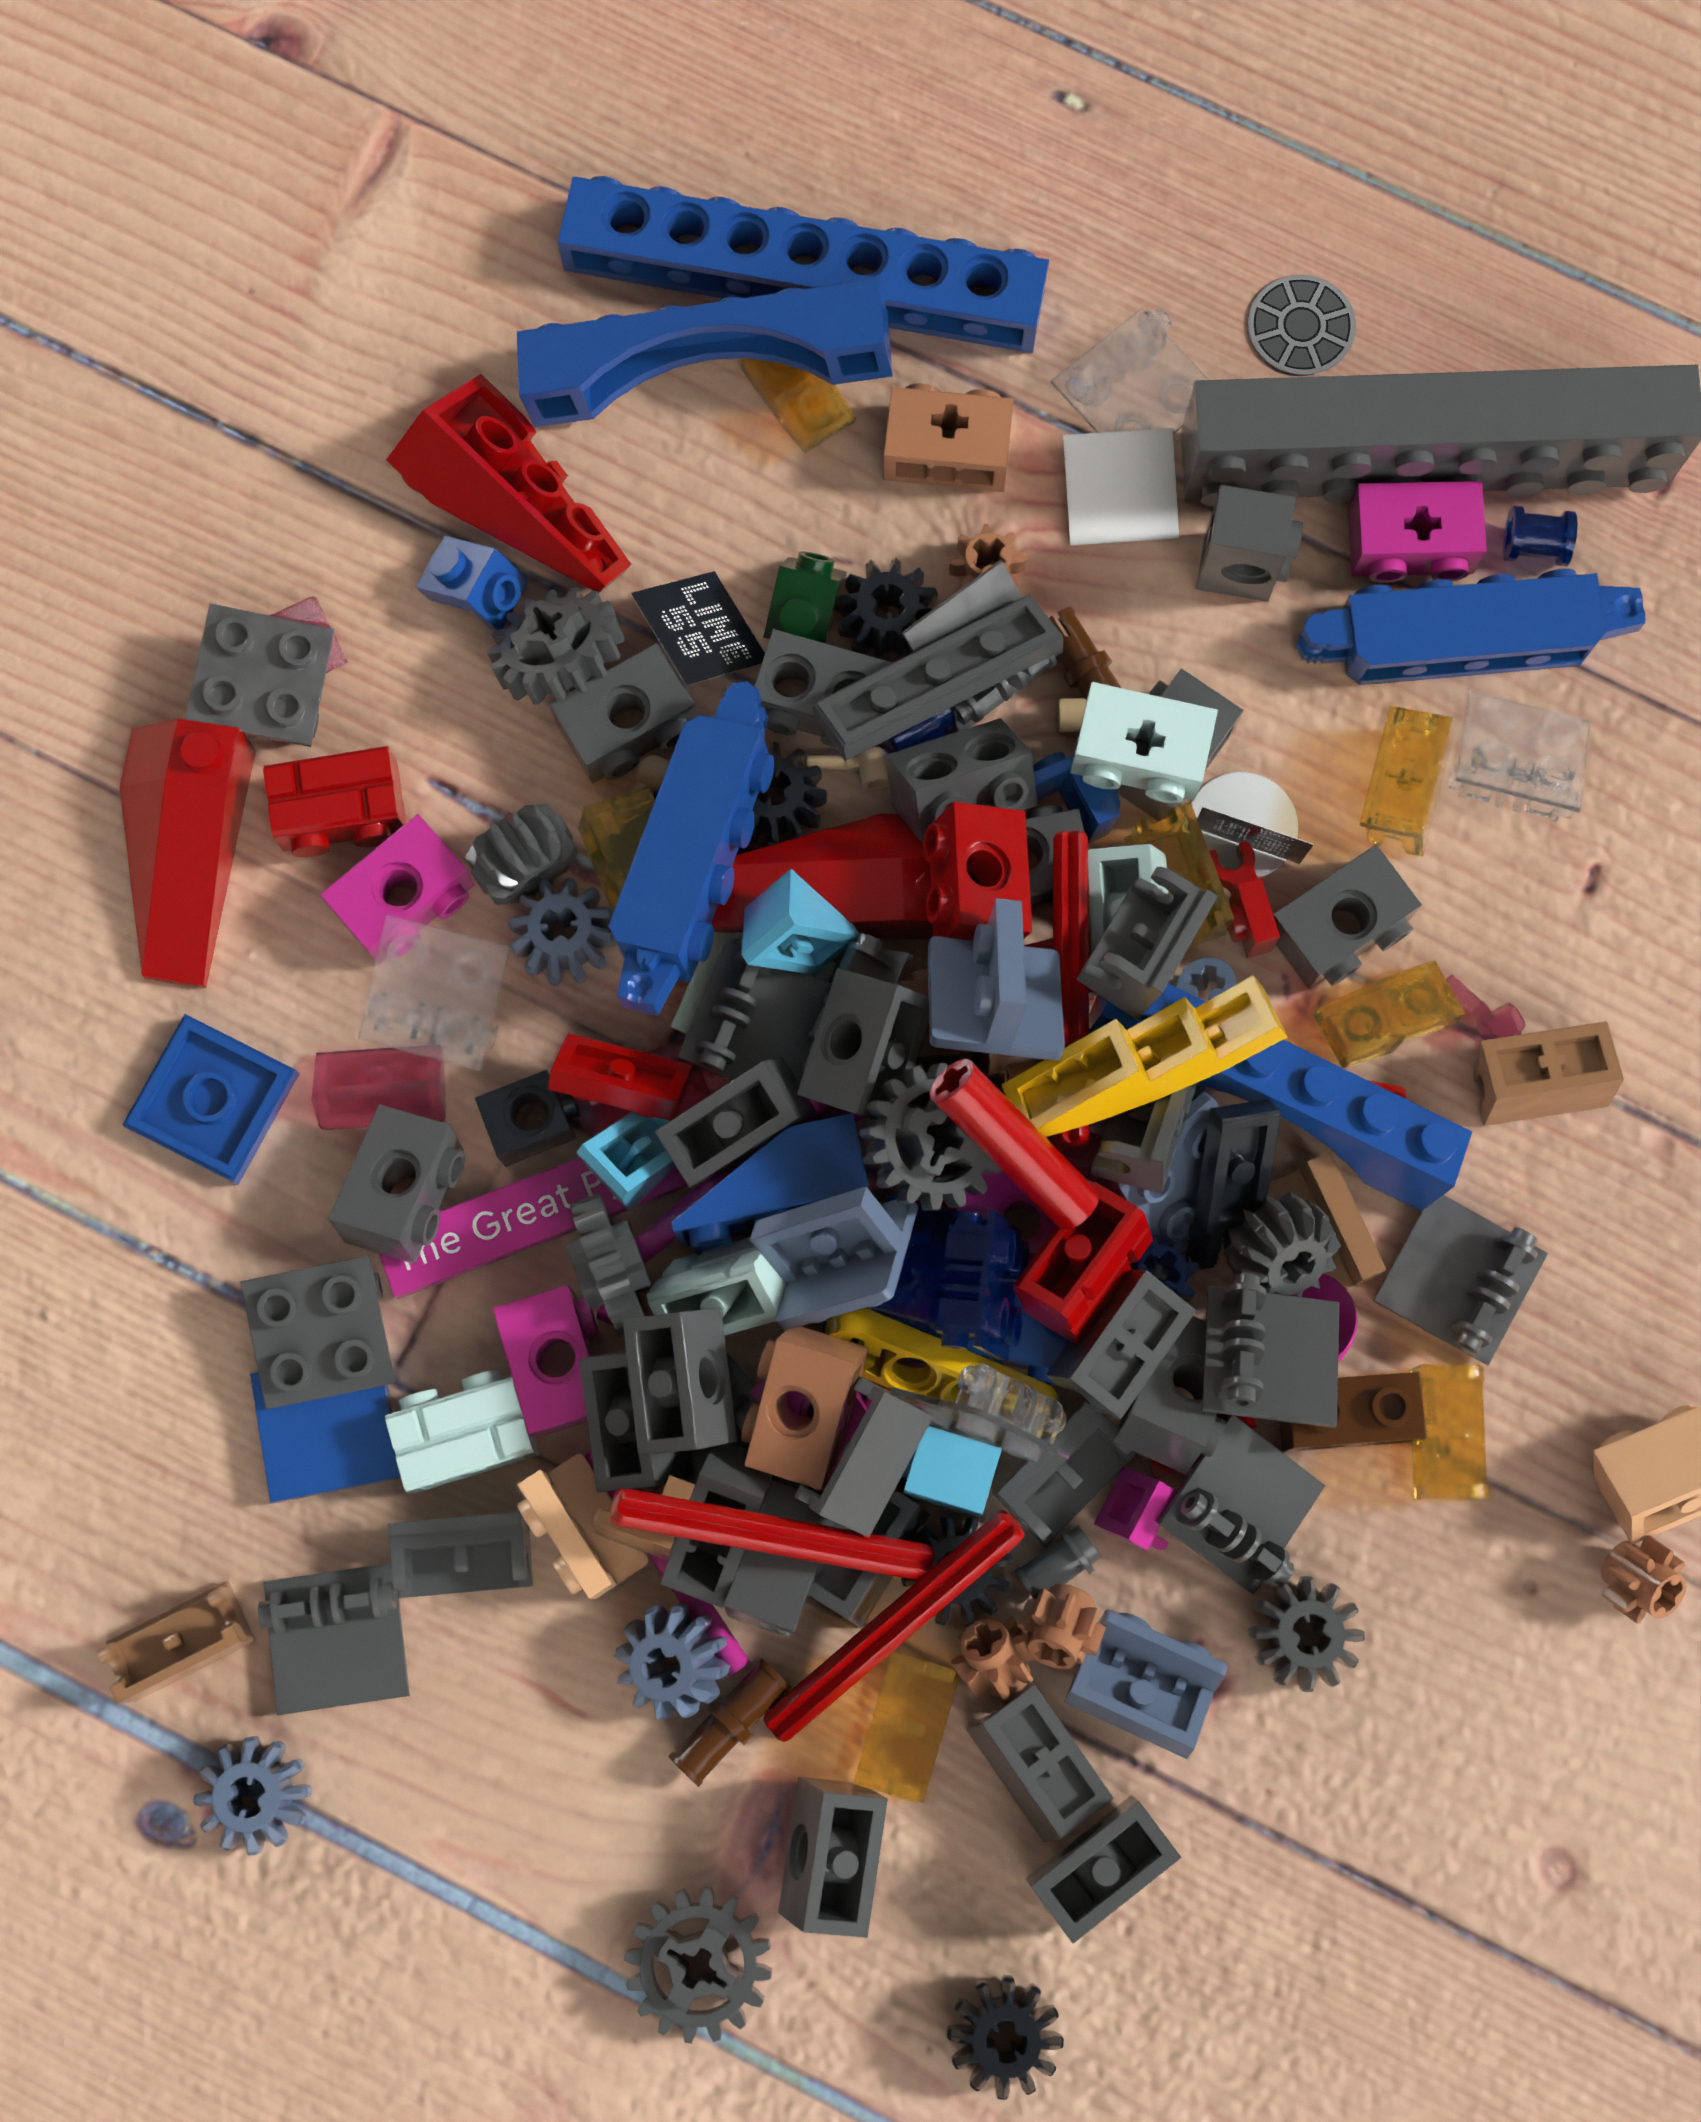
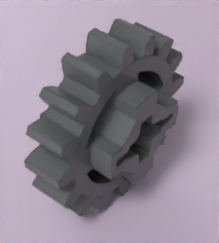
[487,587,625,705]
[860,1063,1002,1211]
[565,1193,652,1337]
[624,1887,773,2044]

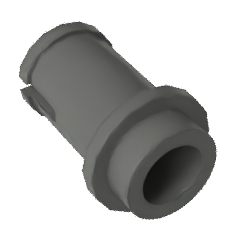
[1014,1525,1101,1600]

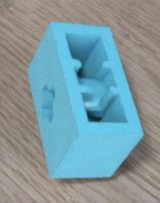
[900,1426,1002,1517]

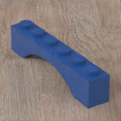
[517,278,893,427]
[1089,983,1472,1211]

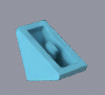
[741,869,859,975]
[577,1112,677,1211]

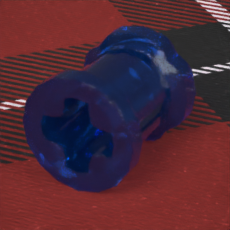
[1503,506,1578,567]

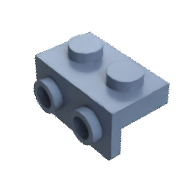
[1064,1610,1228,1759]

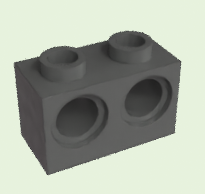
[755,629,892,750]
[886,718,1037,844]

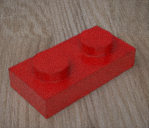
[548,1033,692,1121]

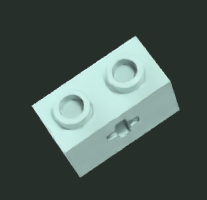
[1070,682,1218,803]

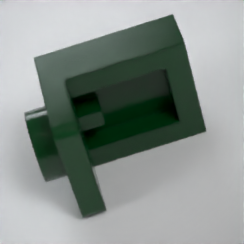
[763,551,847,644]

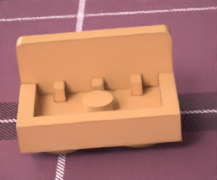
[517,1454,649,1599]

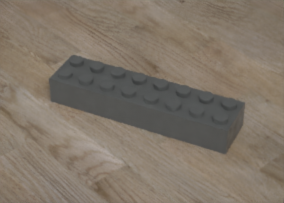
[1181,364,1701,507]

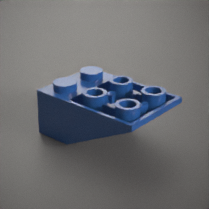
[671,1113,869,1255]

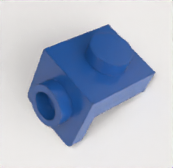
[416,536,528,630]
[1034,752,1121,844]

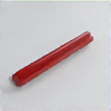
[1053,831,1090,1147]
[610,1489,935,1580]
[763,1510,1024,1742]

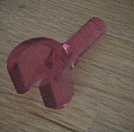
[1442,974,1525,1040]

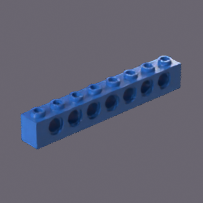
[558,176,1049,353]

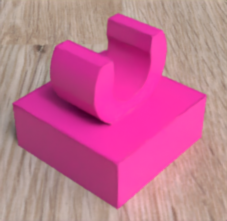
[1093,1466,1178,1551]

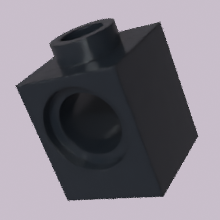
[475,1070,581,1167]

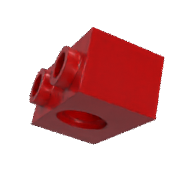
[923,802,1032,940]

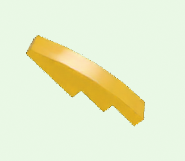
[1002,975,1288,1137]

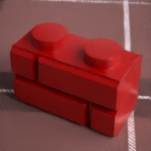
[263,746,406,857]
[1013,1180,1153,1345]

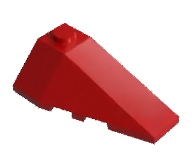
[386,374,632,593]
[119,718,256,988]
[711,813,933,940]

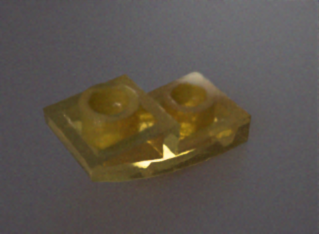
[738,358,857,453]
[1313,960,1465,1068]

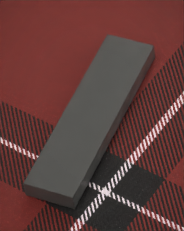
[813,594,1063,761]

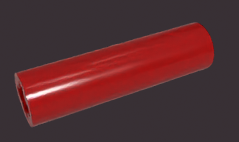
[930,1059,1099,1230]

